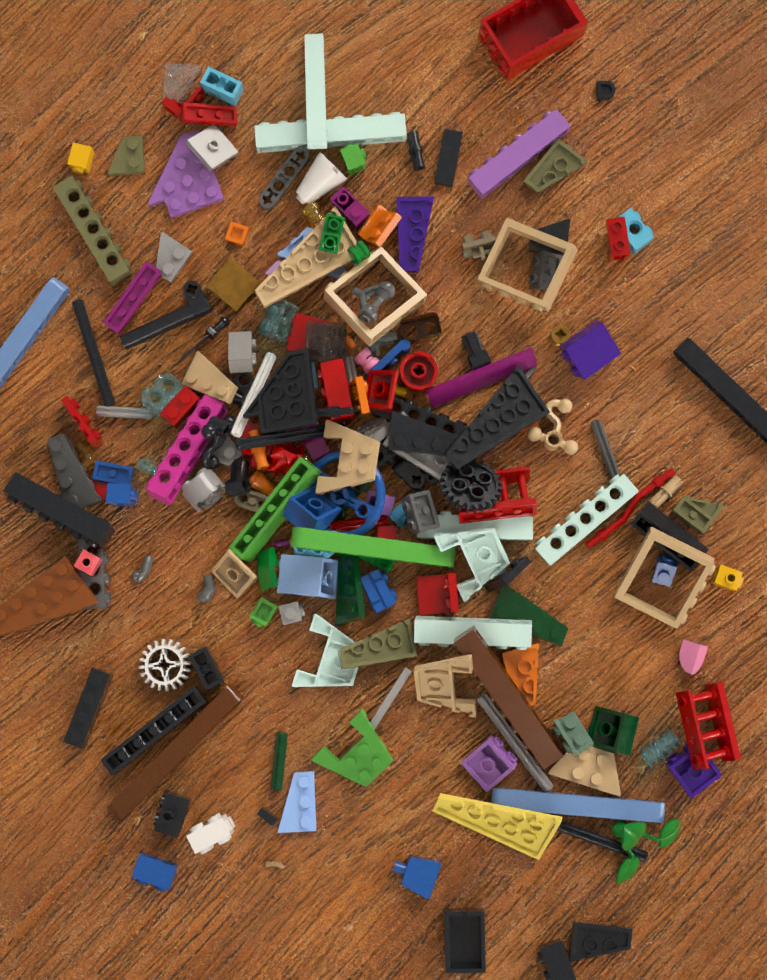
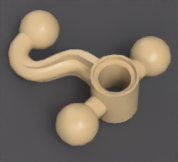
[527,399,578,455]

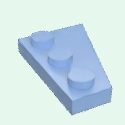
[277,771,317,833]

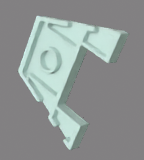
[434,528,510,602]
[292,614,359,687]

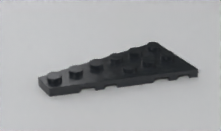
[445,365,550,471]

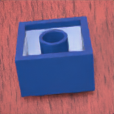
[283,487,342,530]

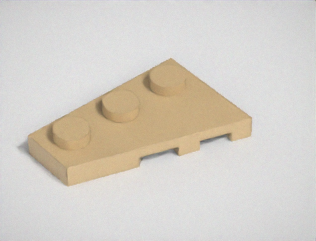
[182,350,238,405]

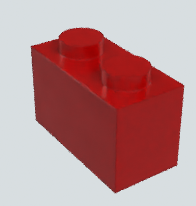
[160,386,200,429]

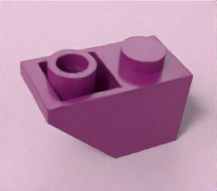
[330,187,370,231]

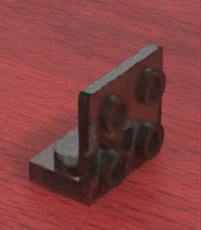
[305,321,347,361]

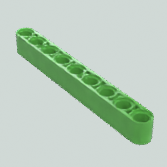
[290,527,456,568]

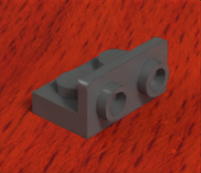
[529,251,563,291]
[402,490,440,535]

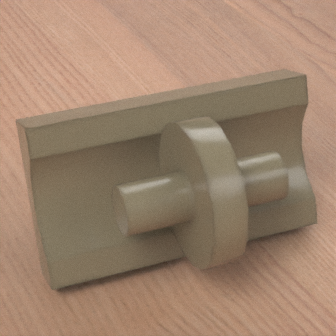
[462,230,496,262]

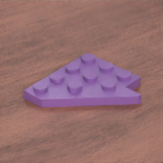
[148,129,224,219]

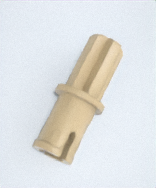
[649,475,683,508]

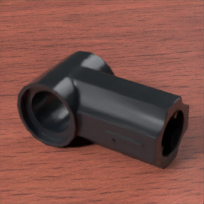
[461,331,491,371]
[225,458,251,497]

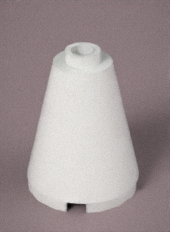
[296,152,347,205]

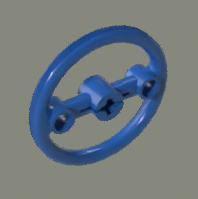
[310,451,385,536]

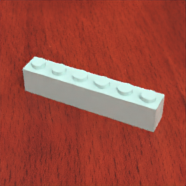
[416,511,533,541]
[414,616,532,650]

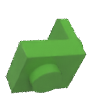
[249,597,278,628]

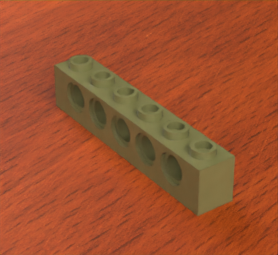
[53,176,132,286]

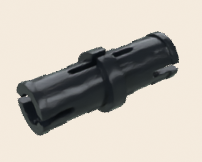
[407,131,425,171]

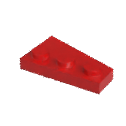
[61,396,103,448]

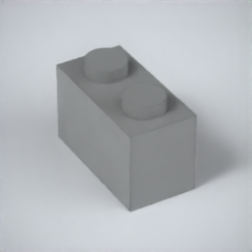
[228,331,257,373]

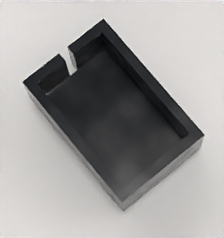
[444,908,486,973]

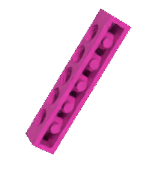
[146,394,228,506]

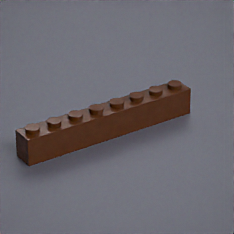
[454,626,563,769]

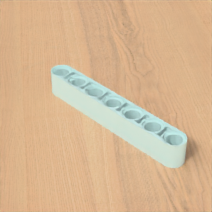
[304,33,327,149]

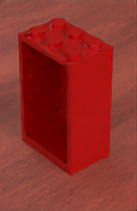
[478,0,588,80]

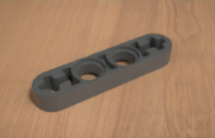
[259,147,309,210]

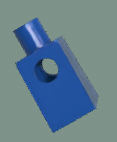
[392,856,441,900]

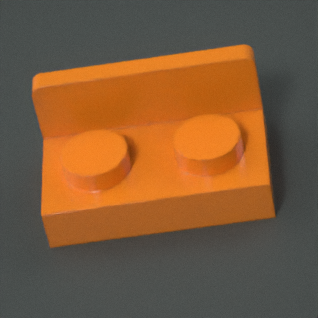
[357,204,402,248]

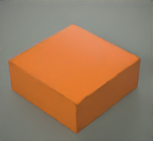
[225,221,249,246]

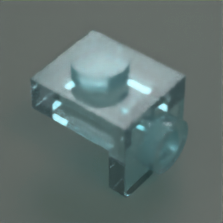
[371,330,397,357]

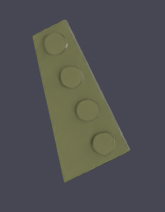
[338,618,417,670]

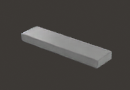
[370,667,411,730]

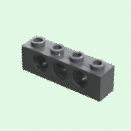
[78,538,111,610]

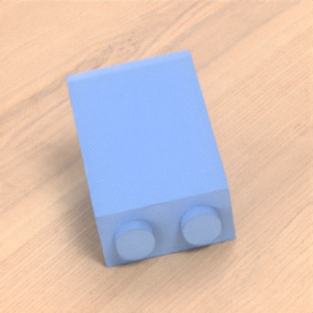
[277,554,338,599]

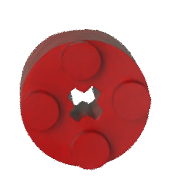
[399,351,438,393]

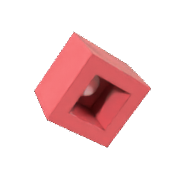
[74,549,103,576]

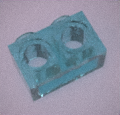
[141,371,184,418]

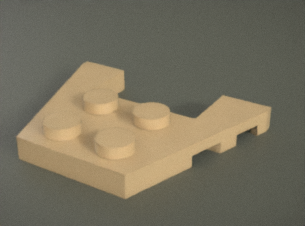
[315,420,380,495]
[414,654,477,718]

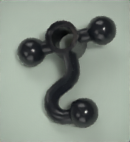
[201,415,236,469]

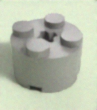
[182,467,226,513]

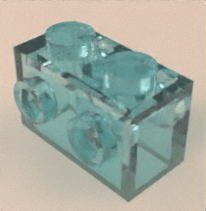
[258,299,298,342]

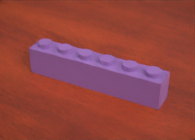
[468,109,571,200]

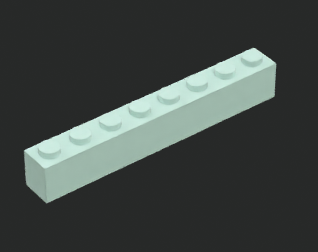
[254,112,407,153]

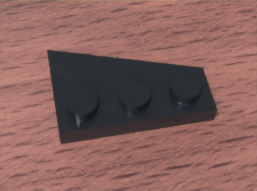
[569,921,633,962]

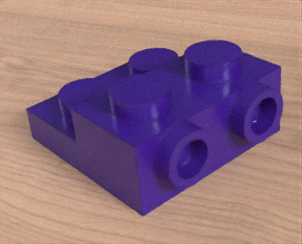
[665,744,723,799]

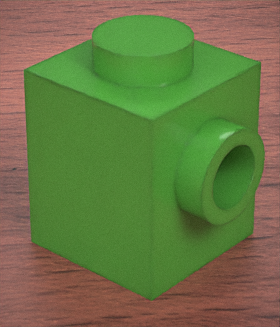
[340,143,367,176]

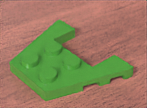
[311,708,393,787]

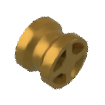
[550,325,570,346]

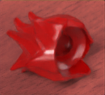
[265,442,305,478]

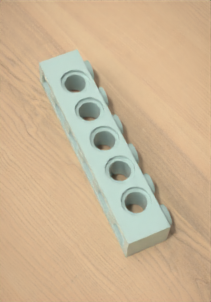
[535,474,639,566]

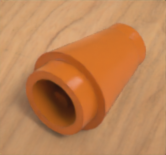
[249,470,276,496]

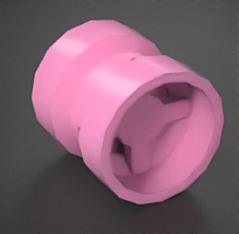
[354,348,380,373]

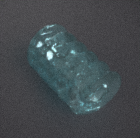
[639,728,682,770]

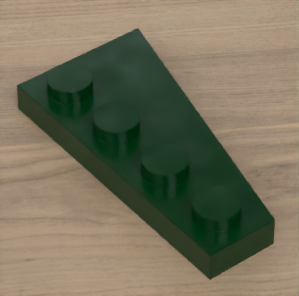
[335,553,365,626]
[489,585,569,646]

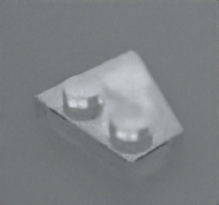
[163,63,202,103]

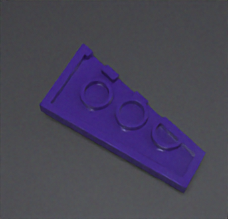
[396,196,434,273]

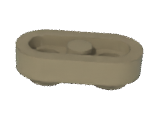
[234,490,268,513]

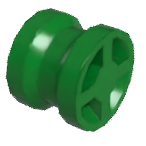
[347,240,371,265]

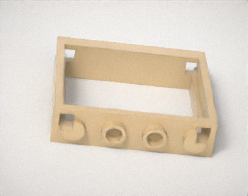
[477,218,578,312]
[323,247,427,347]
[614,527,716,629]

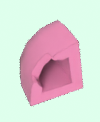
[679,639,708,675]

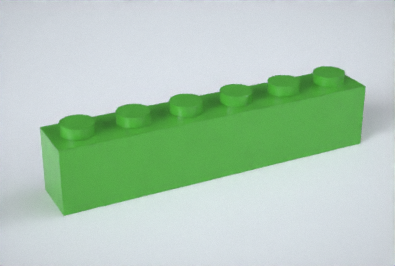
[229,457,322,562]

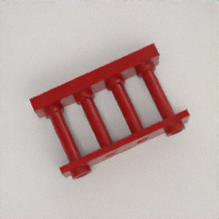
[458,467,537,524]
[675,682,741,770]

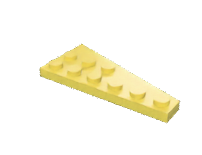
[432,793,562,860]

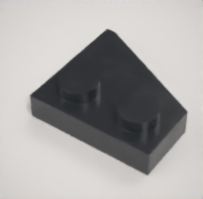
[484,556,531,592]

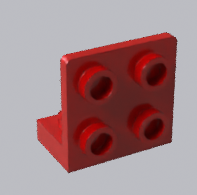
[417,573,459,615]

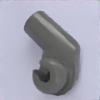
[132,556,154,583]

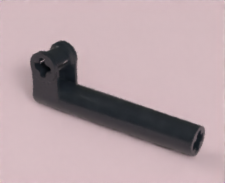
[119,281,213,350]

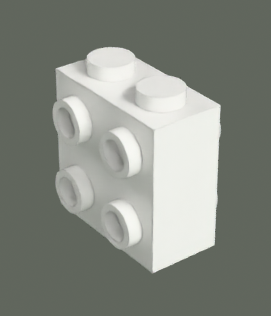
[186,813,235,854]

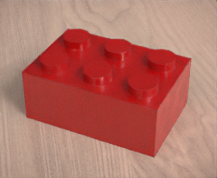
[318,358,354,423]

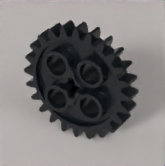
[439,459,503,514]

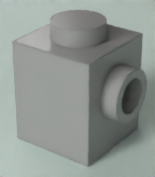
[279,601,305,625]

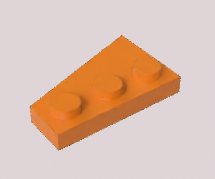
[501,643,539,706]

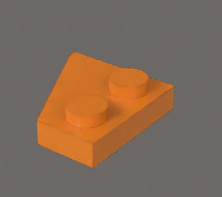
[348,376,370,414]

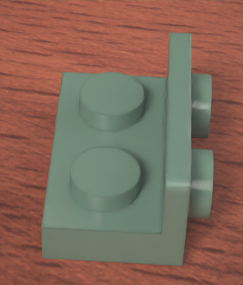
[552,711,594,757]

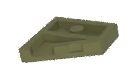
[108,135,145,176]
[671,496,724,535]

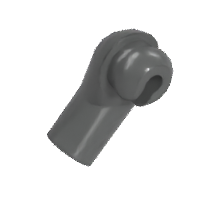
[197,575,216,603]

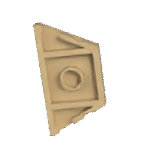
[548,747,621,797]

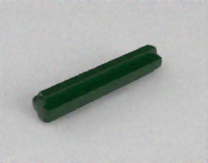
[271,732,288,790]

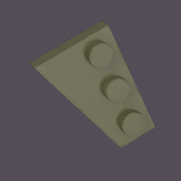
[523,138,588,195]

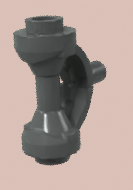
[352,282,396,323]

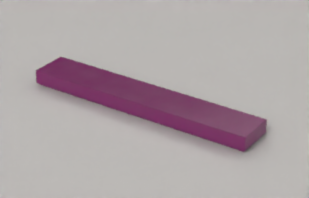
[426,347,537,408]

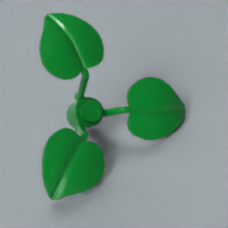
[612,818,681,885]

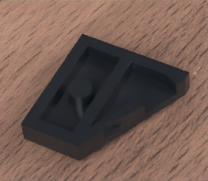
[528,219,571,256]

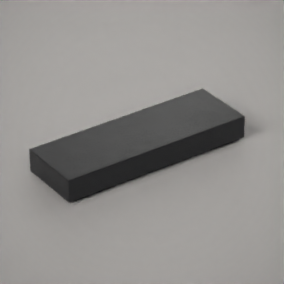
[434,129,463,188]

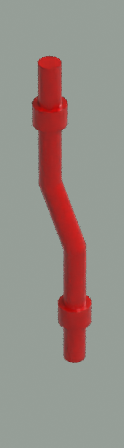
[585,468,675,549]

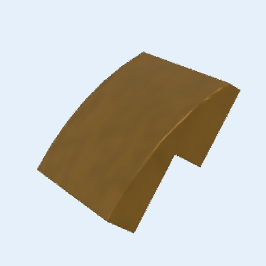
[206,257,260,311]

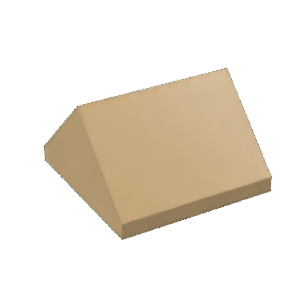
[211,549,258,599]

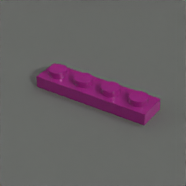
[103,261,163,335]

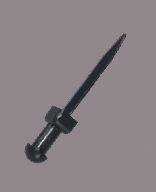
[175,317,230,366]

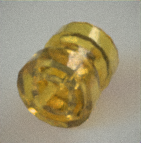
[302,202,326,228]

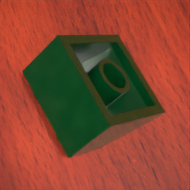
[588,706,639,755]

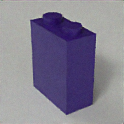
[559,320,621,380]

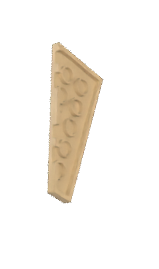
[255,206,357,308]

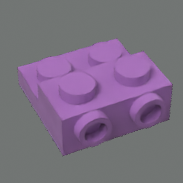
[461,735,517,792]

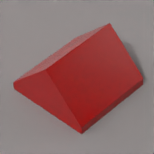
[366,370,399,413]

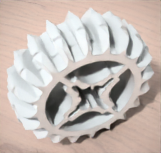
[139,639,192,691]

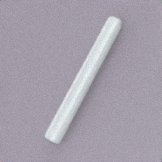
[231,352,276,438]

